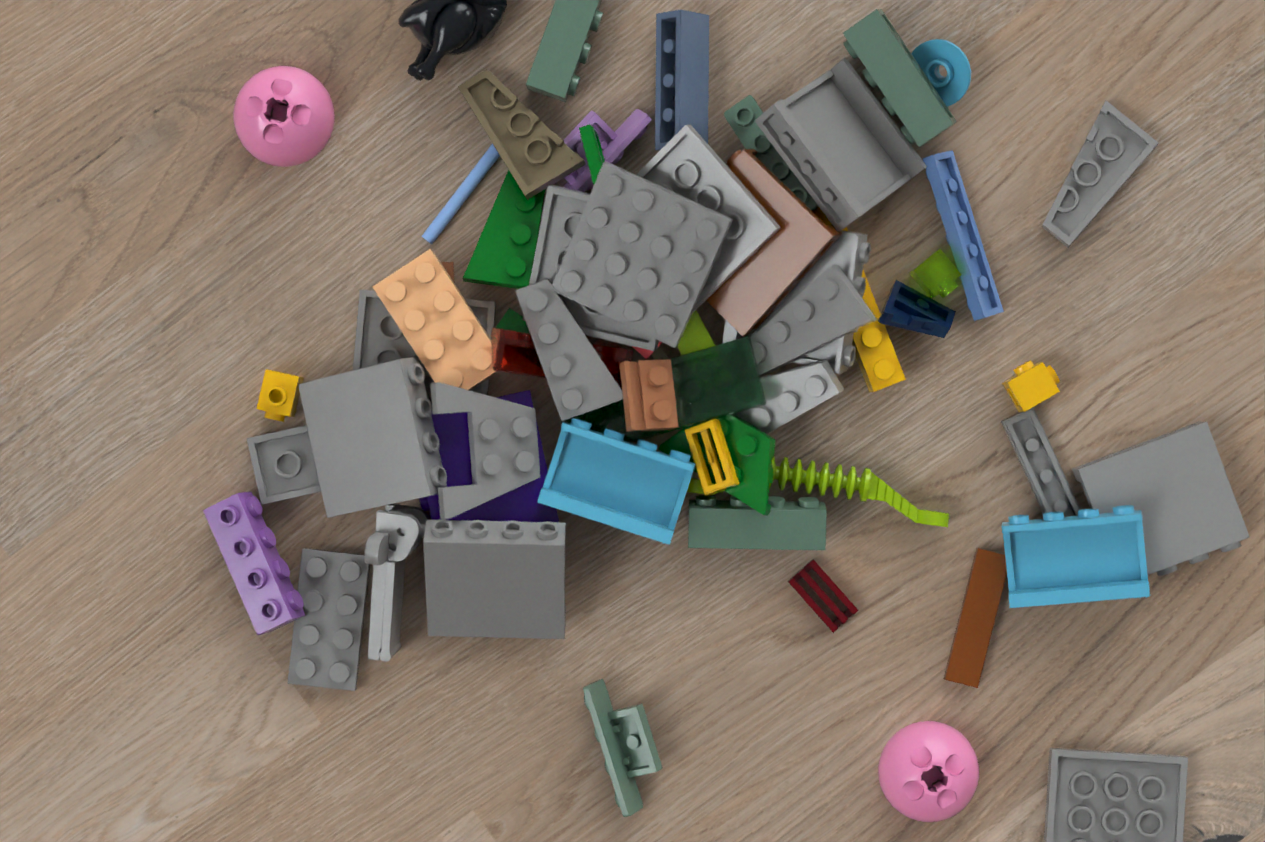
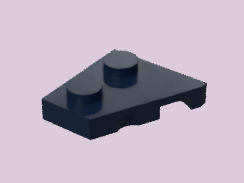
[878,280,956,338]

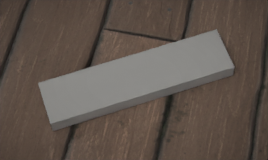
[1001,407,1081,517]

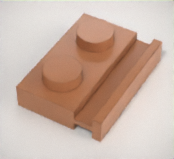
[619,359,678,432]

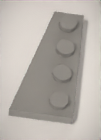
[1042,101,1158,248]
[737,265,877,377]
[699,360,844,434]

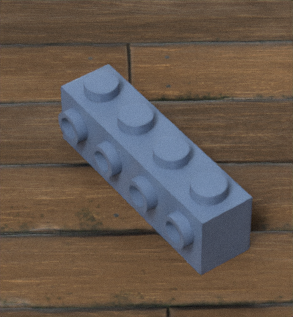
[655,10,709,151]

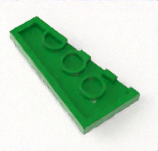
[463,170,546,289]

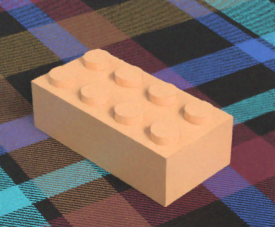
[373,249,508,391]

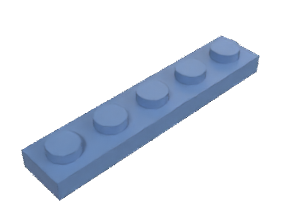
[923,150,1004,321]

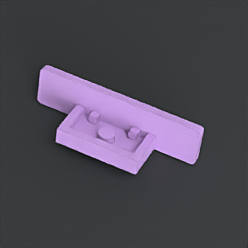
[563,109,652,192]

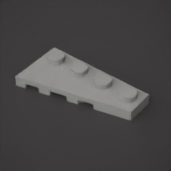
[515,279,623,421]

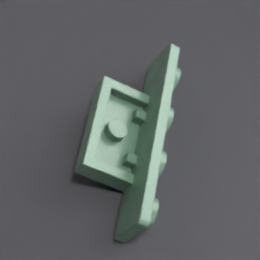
[724,95,819,211]
[583,679,663,817]

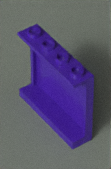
[419,390,559,523]

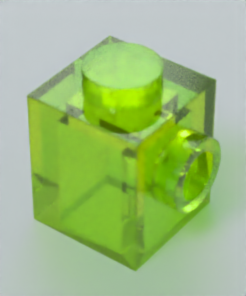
[909,249,962,298]

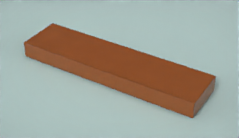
[943,548,1007,688]

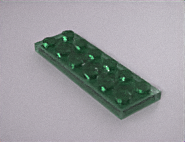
[560,336,767,443]

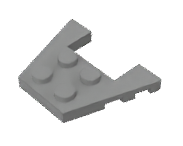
[430,382,540,519]

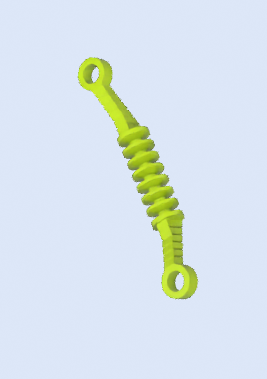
[687,457,950,527]

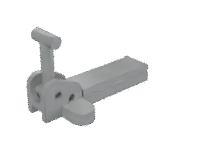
[365,504,429,662]

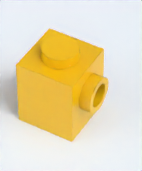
[1002,360,1060,412]
[256,369,304,422]

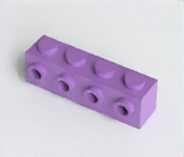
[203,492,305,636]

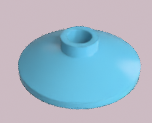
[911,39,971,106]

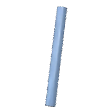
[421,144,500,244]

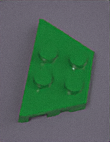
[659,405,775,515]

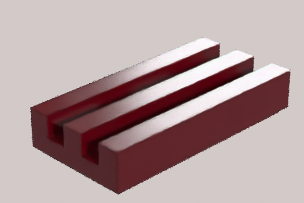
[788,559,858,633]

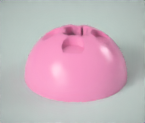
[233,66,334,167]
[878,721,979,822]

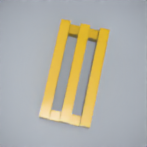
[684,419,739,496]

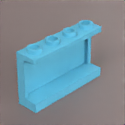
[537,418,695,545]
[1001,505,1150,608]

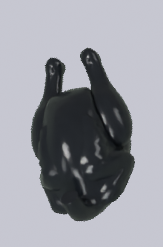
[398,0,507,81]

